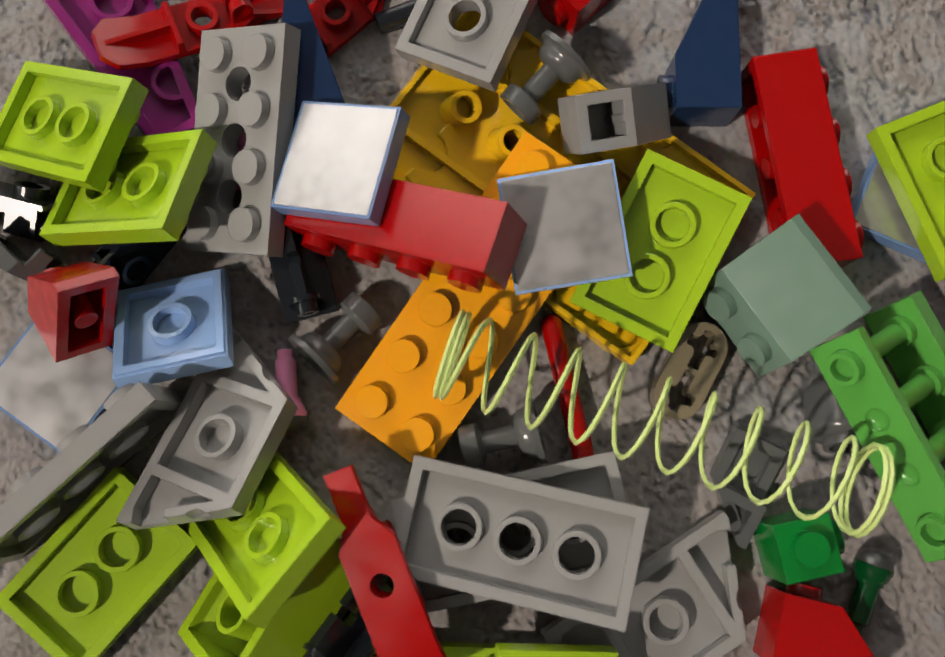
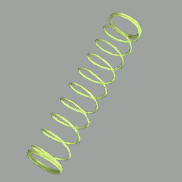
[432,309,896,538]

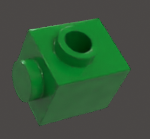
[754,508,845,585]

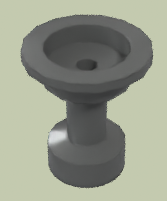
[500,30,592,126]
[288,292,383,385]
[458,397,548,468]

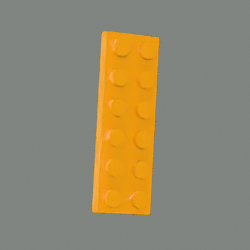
[335,131,575,463]

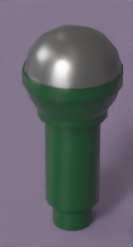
[847,548,895,636]

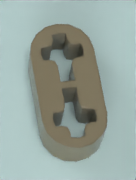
[649,322,728,421]

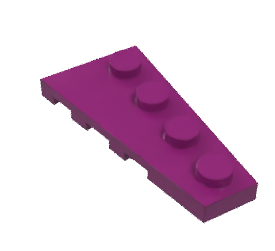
[42,0,196,136]

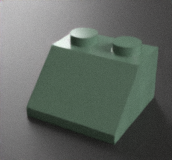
[701,213,872,377]

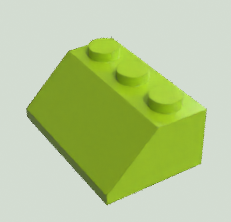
[177,533,350,657]

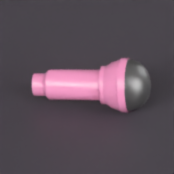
[274,349,308,434]

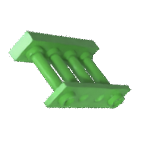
[810,290,945,563]

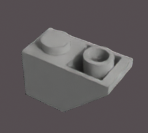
[557,82,671,155]

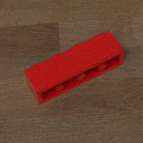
[741,47,864,268]
[284,179,527,293]

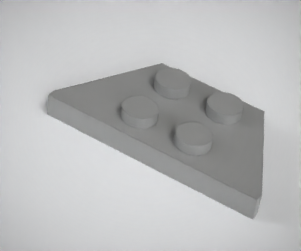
[116,327,298,530]
[540,510,747,657]

